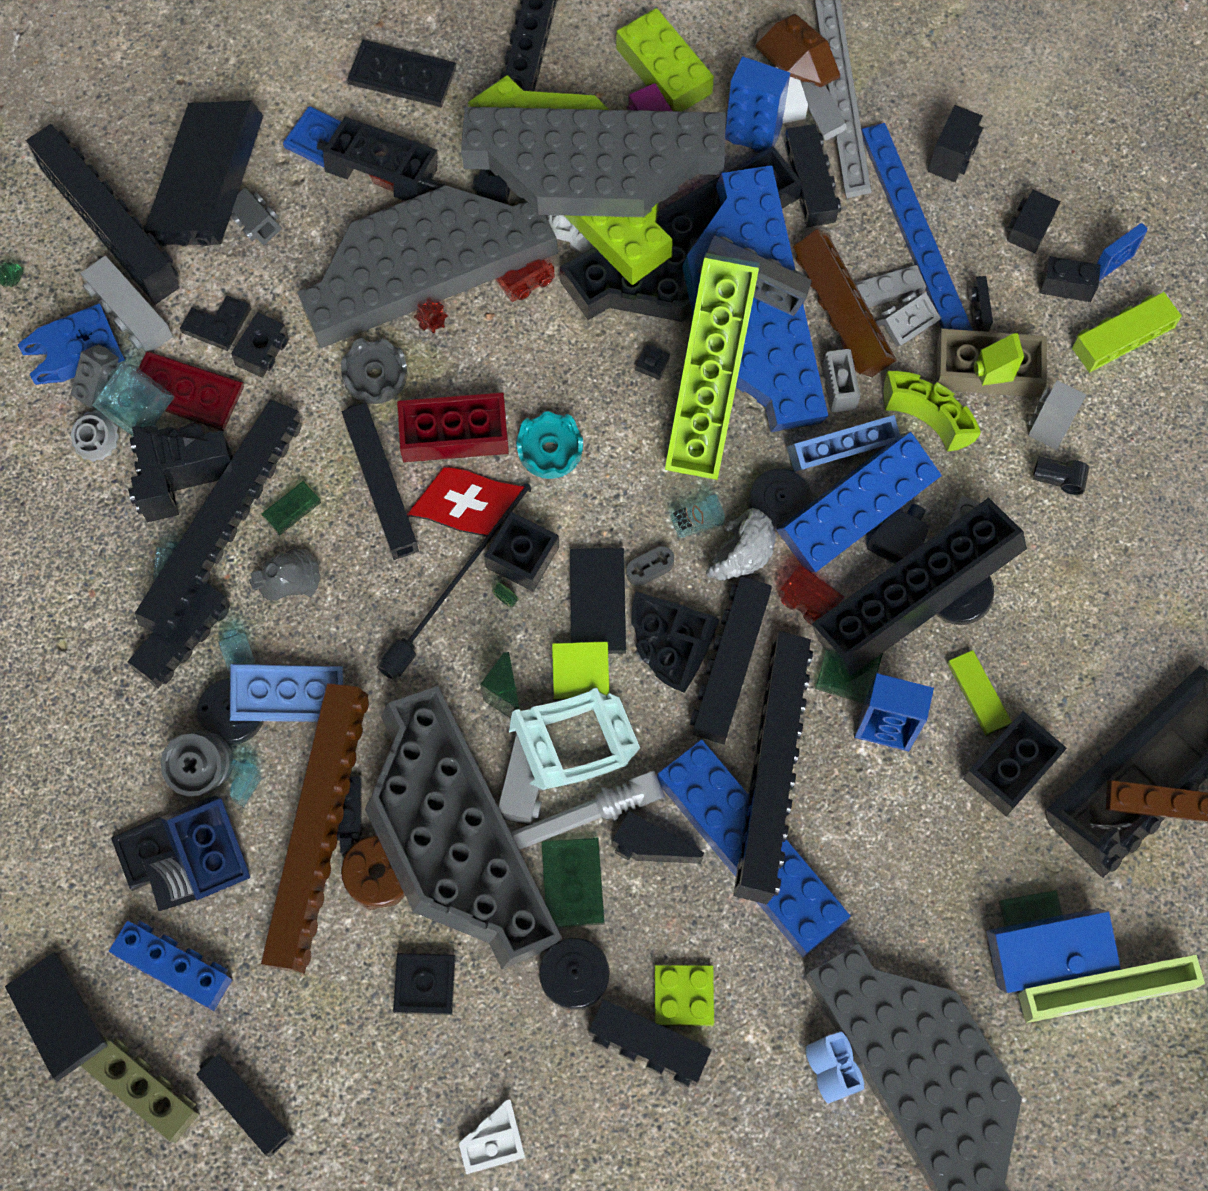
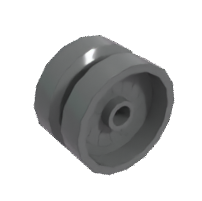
[160,730,234,796]

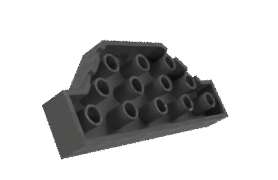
[461,107,726,217]
[297,186,558,349]
[365,686,562,969]
[805,943,1022,1191]

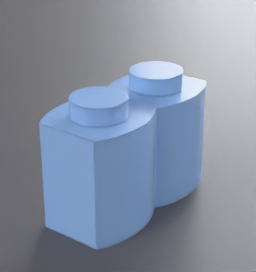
[806,1032,864,1103]

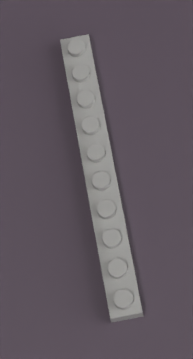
[815,0,872,198]

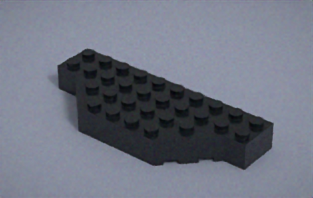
[560,146,802,322]

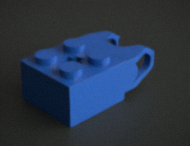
[18,303,125,385]

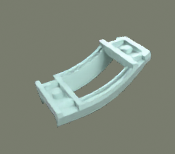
[509,688,640,790]

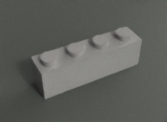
[80,255,173,353]

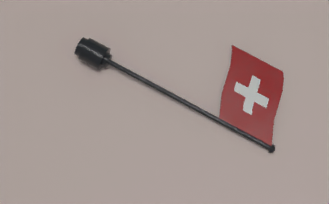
[377,467,532,680]

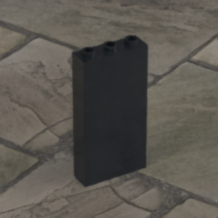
[144,100,264,246]

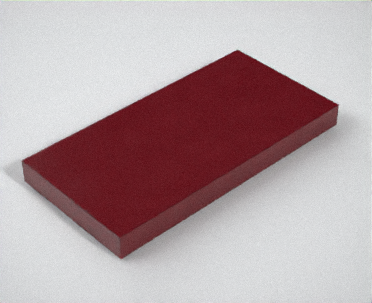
[125,351,244,431]

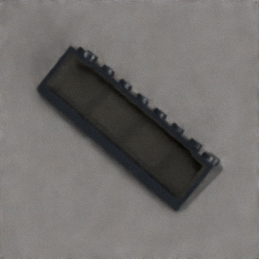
[1046,665,1208,878]

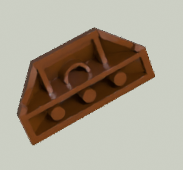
[756,13,840,87]

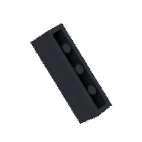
[784,124,841,228]
[127,583,230,689]
[589,999,712,1087]

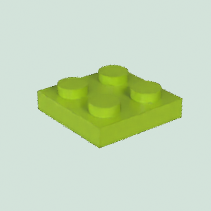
[655,965,714,1026]

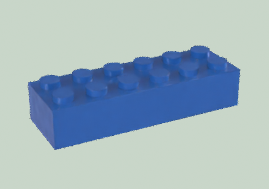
[776,432,942,573]

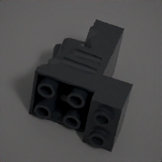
[128,422,233,523]

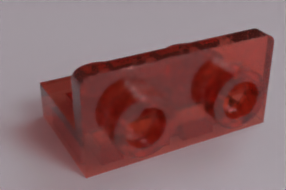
[495,259,555,302]

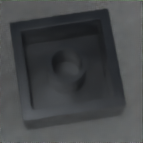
[928,105,984,183]
[484,512,559,592]

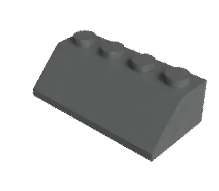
[698,235,812,316]

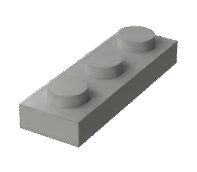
[855,265,926,308]

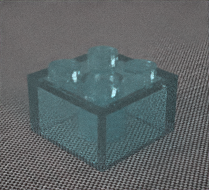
[92,362,175,437]

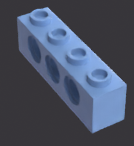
[787,415,900,472]

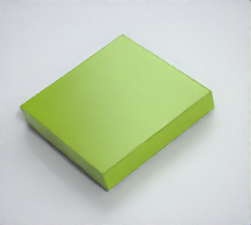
[552,642,609,700]

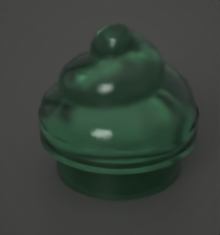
[0,261,24,287]

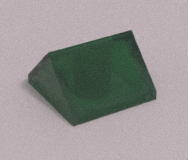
[480,652,519,719]

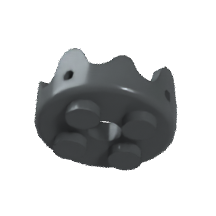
[341,338,408,404]

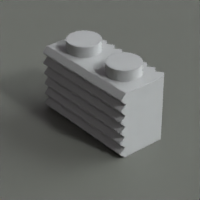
[822,349,861,413]

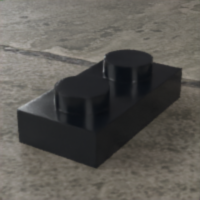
[969,276,993,332]

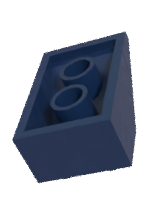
[161,795,251,901]

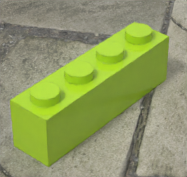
[1072,292,1182,373]

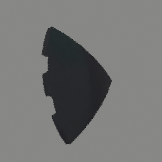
[631,591,719,693]

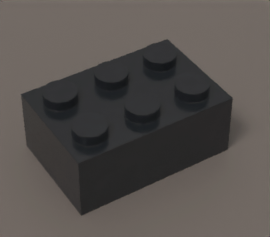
[963,711,1067,817]

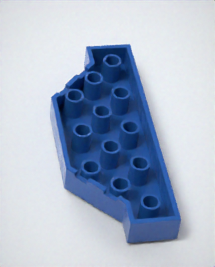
[682,166,828,432]

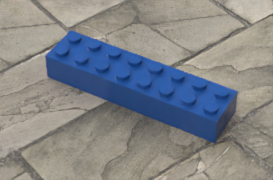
[657,740,851,958]

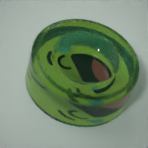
[492,582,519,607]

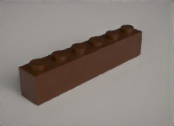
[793,229,897,378]

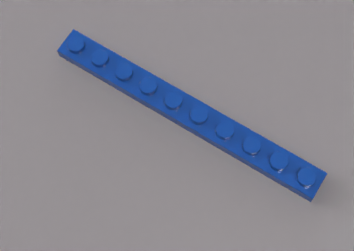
[862,123,973,331]

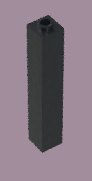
[341,403,419,560]

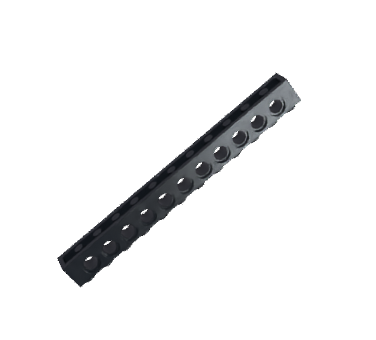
[473,0,558,205]

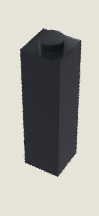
[196,1054,293,1158]

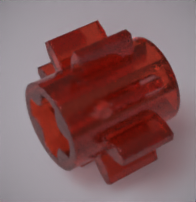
[414,299,448,333]

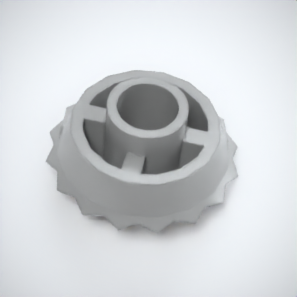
[70,410,119,462]

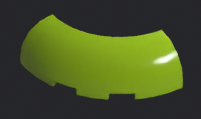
[883,371,981,452]

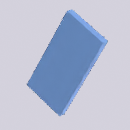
[230,664,343,722]

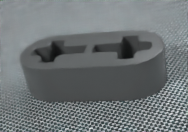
[626,546,674,586]

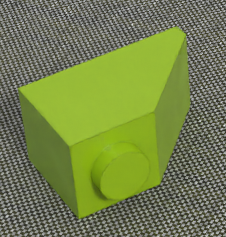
[974,333,1024,386]

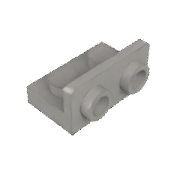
[876,292,941,347]

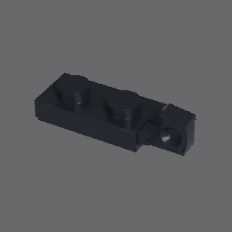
[336,777,362,856]

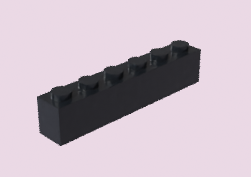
[689,577,772,745]

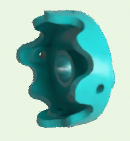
[516,411,583,479]

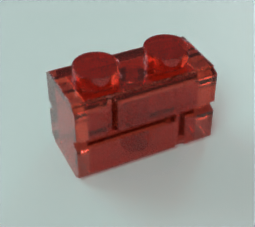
[779,565,845,625]

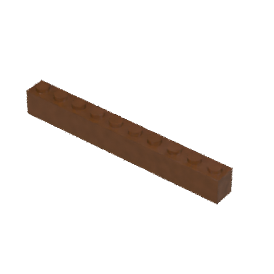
[261,683,369,974]

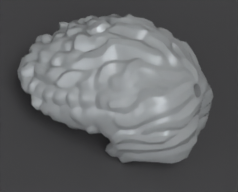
[706,508,776,581]

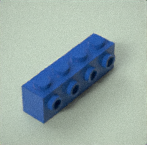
[108,920,232,1011]

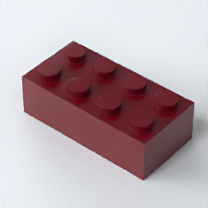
[397,392,509,463]

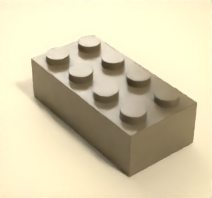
[935,329,1047,398]

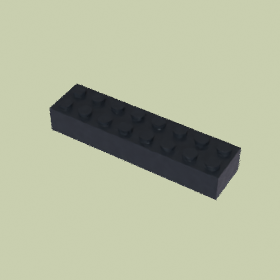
[26,124,180,305]
[812,497,1027,676]

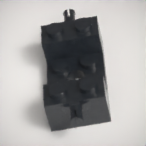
[317,116,446,201]

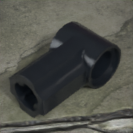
[1033,456,1090,495]

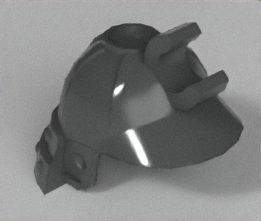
[249,548,320,600]

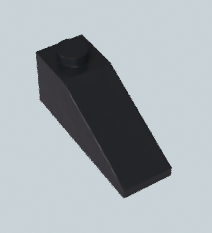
[612,811,705,864]

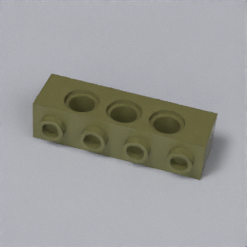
[81,1036,199,1144]

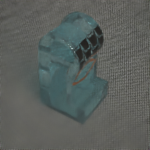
[670,494,725,538]

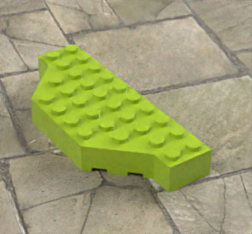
[468,75,672,285]

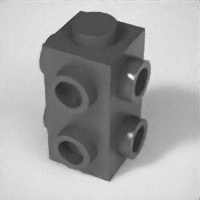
[230,188,282,246]
[70,344,119,408]

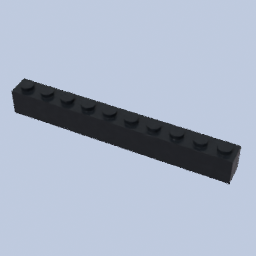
[135,399,302,638]
[733,631,813,904]

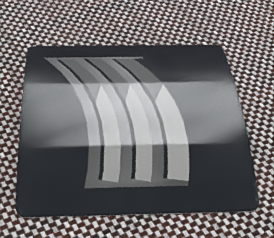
[143,850,195,911]

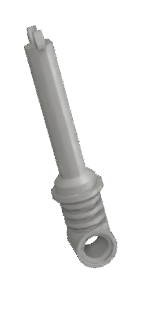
[508,771,665,850]

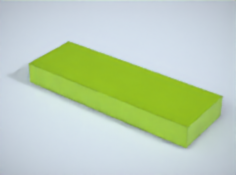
[947,650,1012,736]

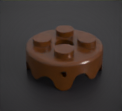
[341,835,405,910]

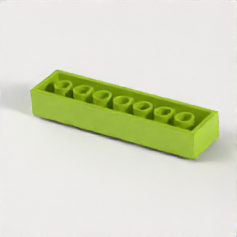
[665,253,760,480]

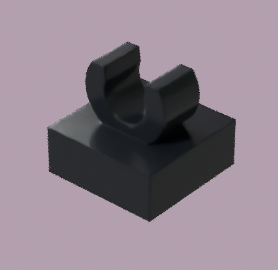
[636,345,670,380]

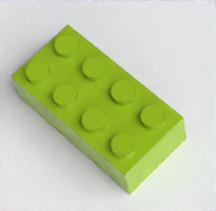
[616,8,714,112]

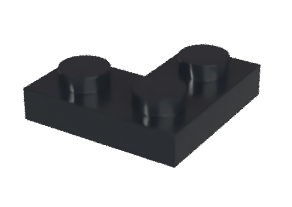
[180,295,251,351]

